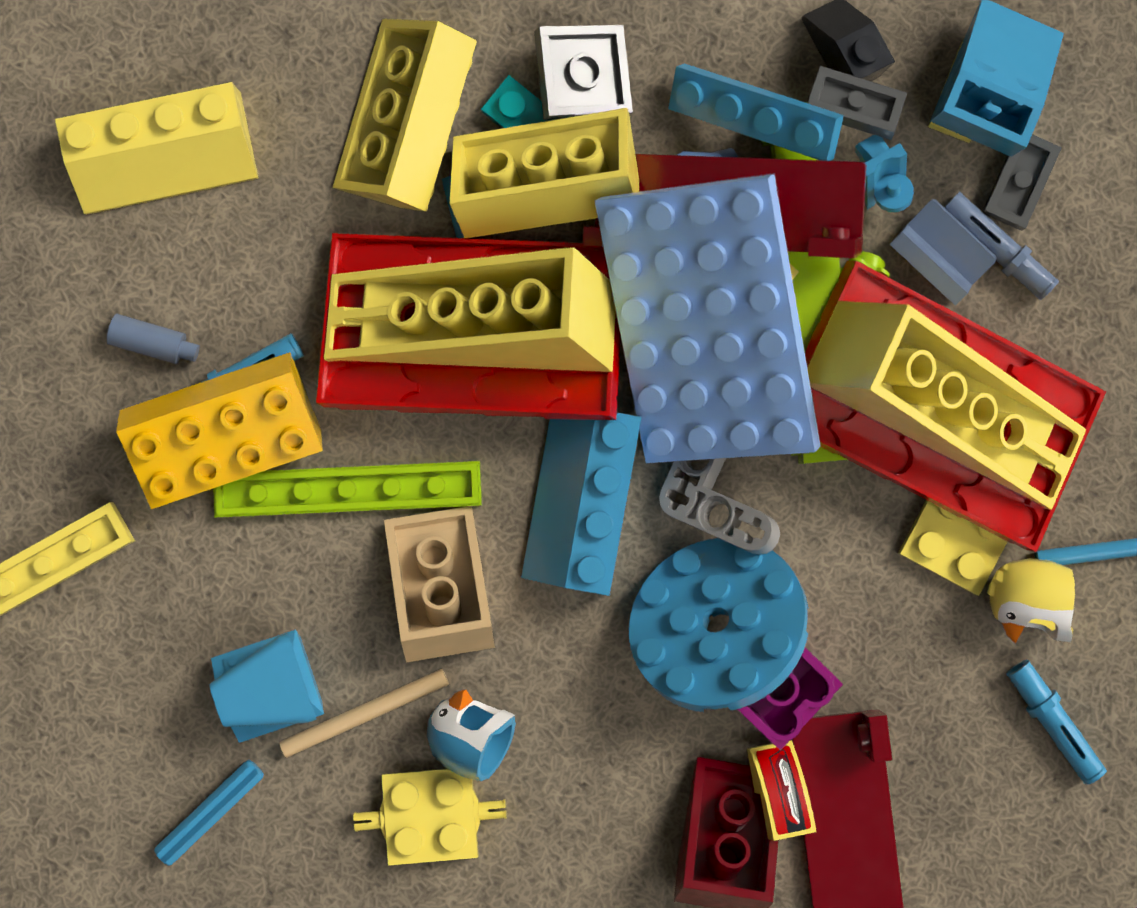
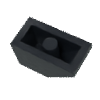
[801,0,895,81]

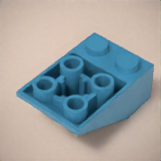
[930,0,1064,157]

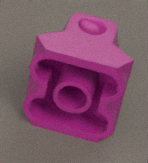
[738,647,843,750]

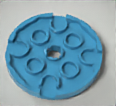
[629,538,809,712]

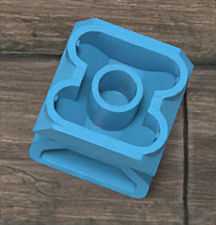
[209,629,324,743]

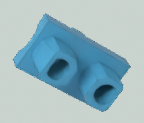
[855,135,914,212]

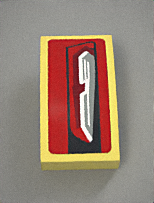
[747,740,817,841]

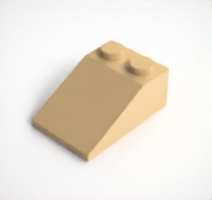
[384,506,495,663]

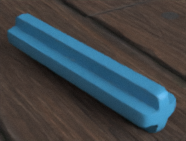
[154,760,264,866]

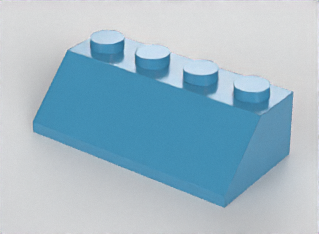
[521,413,642,596]

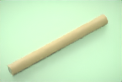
[279,669,449,758]

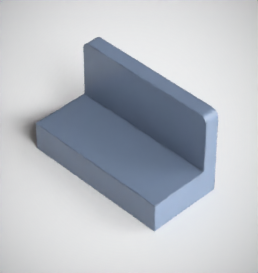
[890,199,997,306]

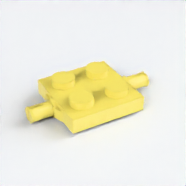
[353,769,507,866]

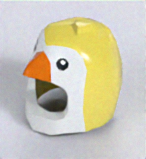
[987,558,1075,643]

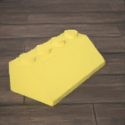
[333,19,477,212]
[55,82,259,215]
[450,108,639,238]

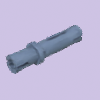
[944,191,1059,300]

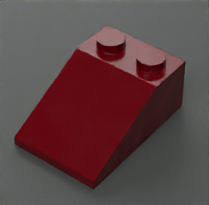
[674,757,779,908]

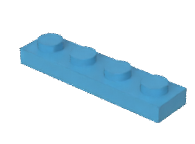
[668,63,844,161]

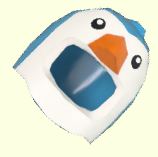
[426,689,516,781]

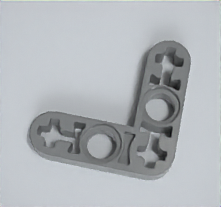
[659,458,780,555]

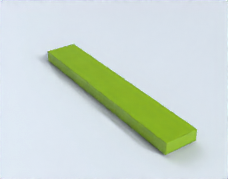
[213,461,482,518]

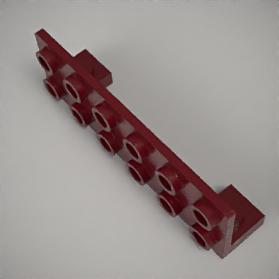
[583,154,867,259]
[792,709,904,908]

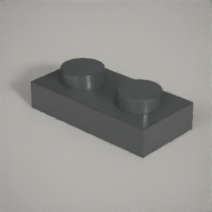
[808,66,907,140]
[982,134,1062,231]

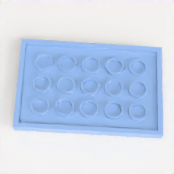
[595,174,821,463]

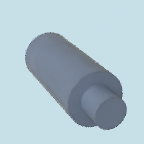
[107,313,200,364]

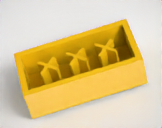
[116,352,323,509]

